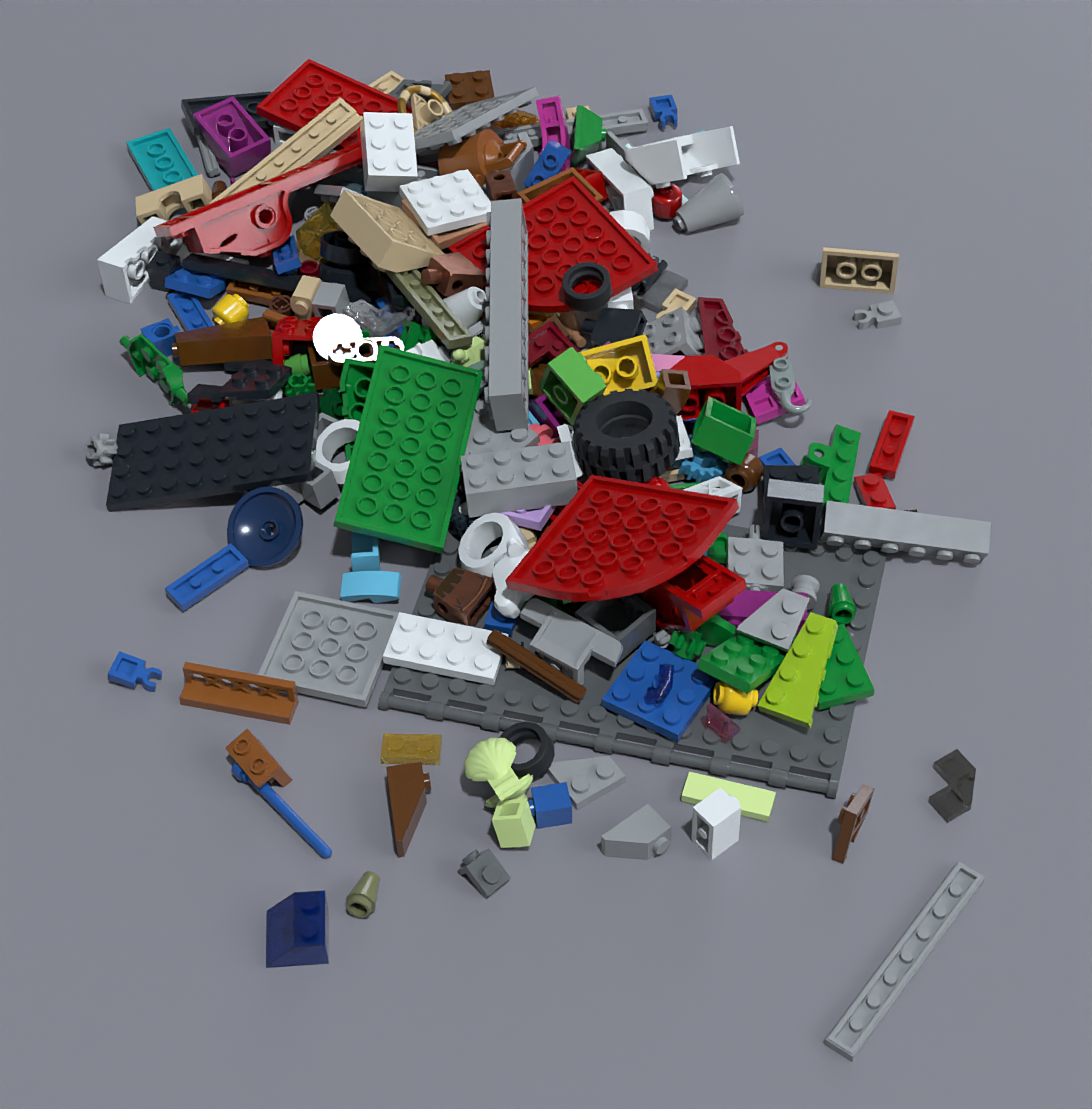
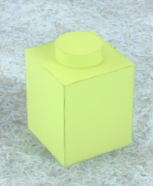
[492,799,536,848]

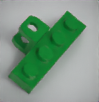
[800,424,861,508]

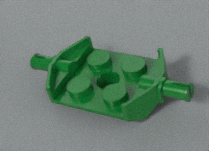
[120,334,191,406]

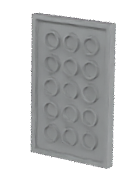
[414,87,539,154]

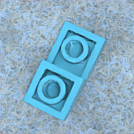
[340,571,402,603]

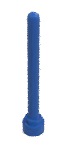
[231,762,332,858]

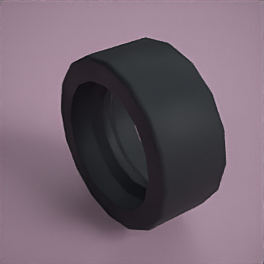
[562,262,612,312]
[499,721,555,779]

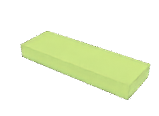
[681,772,776,822]

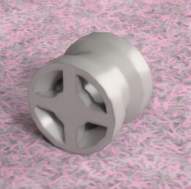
[791,575,820,610]

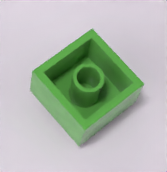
[538,347,607,426]

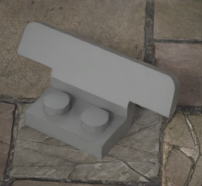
[520,598,623,685]

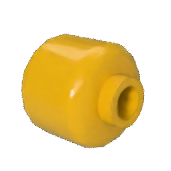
[212,294,249,325]
[713,681,758,716]

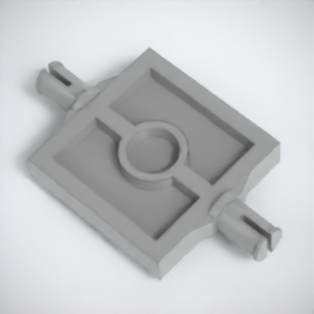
[726,524,784,592]

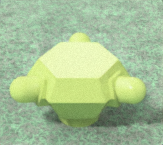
[449,334,489,367]

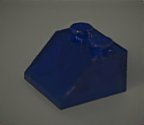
[266,890,329,968]

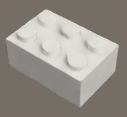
[360,112,418,192]

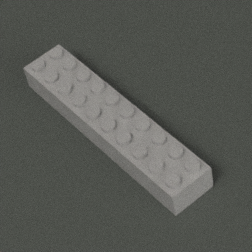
[484,198,529,431]

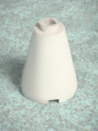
[422,287,489,347]

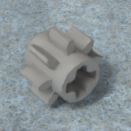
[85,433,118,466]

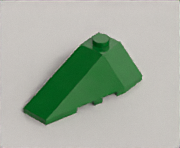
[340,358,375,462]

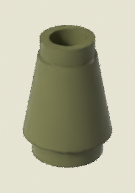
[346,871,380,918]

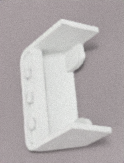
[624,126,740,189]

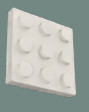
[399,169,491,236]

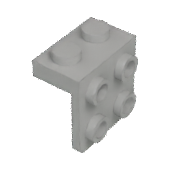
[643,307,703,356]

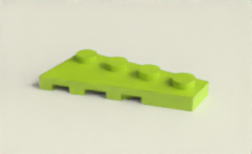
[757,612,838,729]

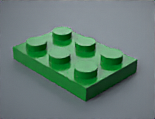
[791,624,874,710]
[697,633,785,694]

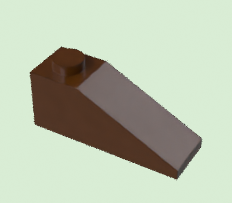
[386,762,431,858]

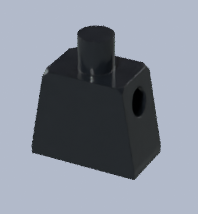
[581,307,647,348]

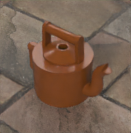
[438,129,527,187]

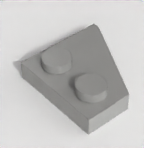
[737,588,810,653]
[546,756,626,810]

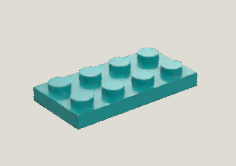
[126,128,198,191]

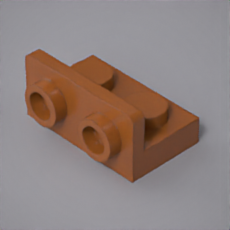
[226,729,292,787]

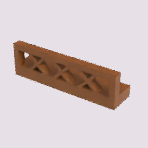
[179,662,299,725]

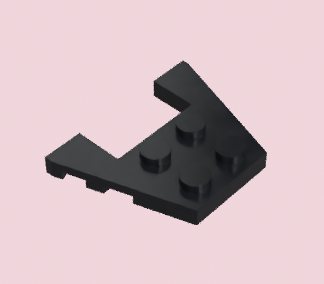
[187,359,293,404]

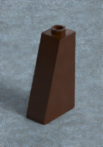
[171,316,273,366]

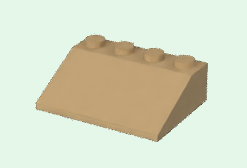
[330,190,444,273]

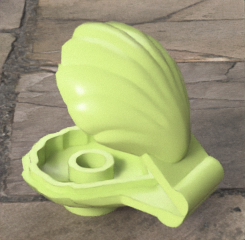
[464,737,533,808]

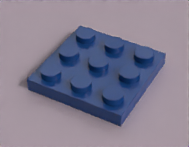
[601,640,720,742]

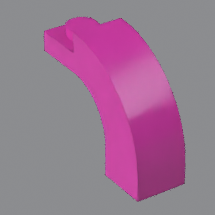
[536,95,571,172]

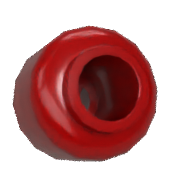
[651,183,682,219]

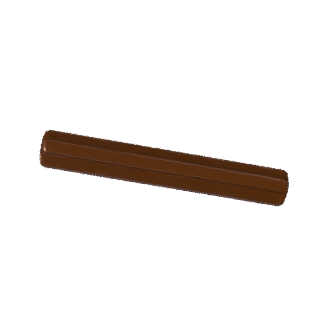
[487,629,586,702]

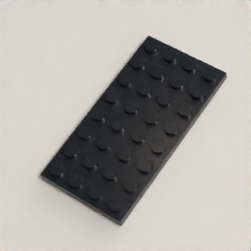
[106,392,321,512]

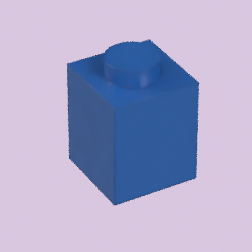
[527,782,572,829]

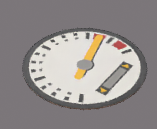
[313,314,362,360]

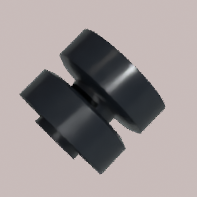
[318,231,371,288]

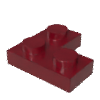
[528,321,580,369]

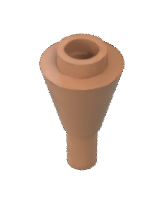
[557,312,586,348]

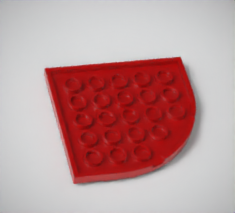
[448,176,658,313]
[505,475,739,602]

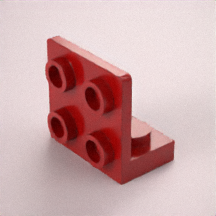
[272,316,323,365]

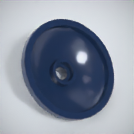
[227,487,303,568]

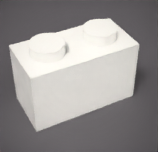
[691,787,741,860]

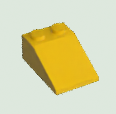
[578,334,658,396]

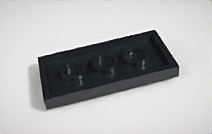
[181,91,273,135]

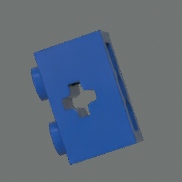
[523,139,572,187]

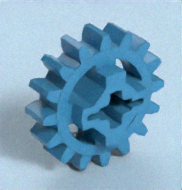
[672,435,729,482]

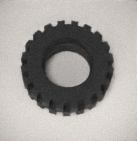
[573,389,680,483]

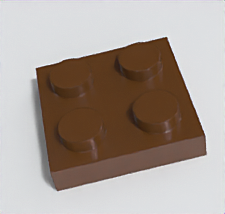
[445,70,494,110]

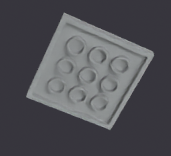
[258,591,399,707]

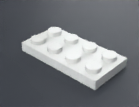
[383,612,509,685]

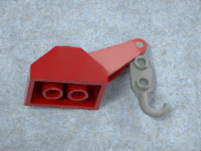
[670,342,812,420]

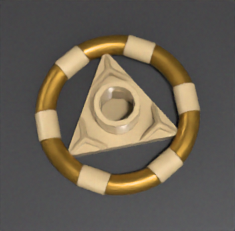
[397,85,453,132]

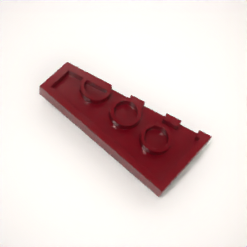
[696,297,748,361]

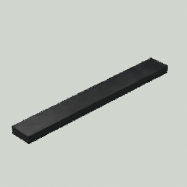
[182,253,378,305]

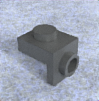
[458,848,511,898]

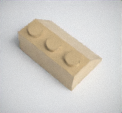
[820,247,899,294]

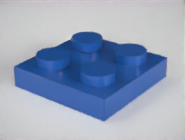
[165,268,232,299]

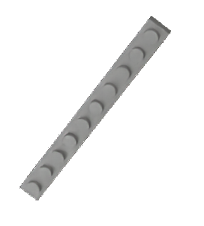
[417,109,648,163]

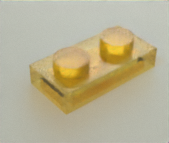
[381,733,442,765]

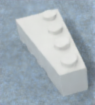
[586,148,654,236]
[97,216,181,304]

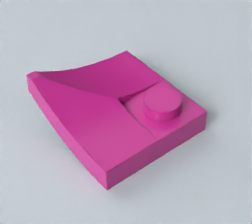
[745,376,806,424]

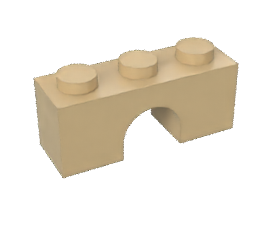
[135,174,212,225]

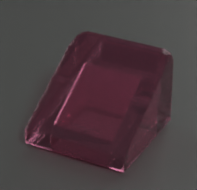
[706,703,741,741]

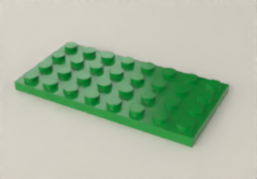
[333,345,483,554]

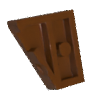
[832,784,875,863]

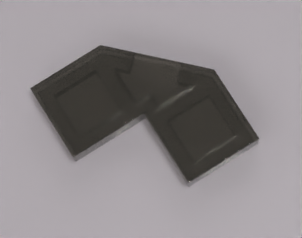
[928,749,976,823]

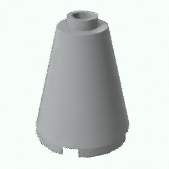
[674,173,744,233]

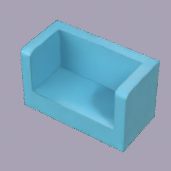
[351,531,381,572]

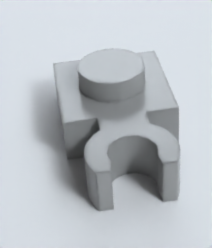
[853,300,902,330]

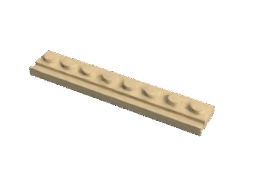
[207,97,363,205]

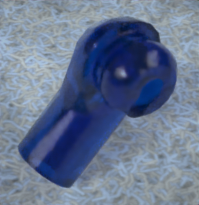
[646,664,674,705]

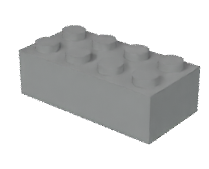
[461,441,578,518]

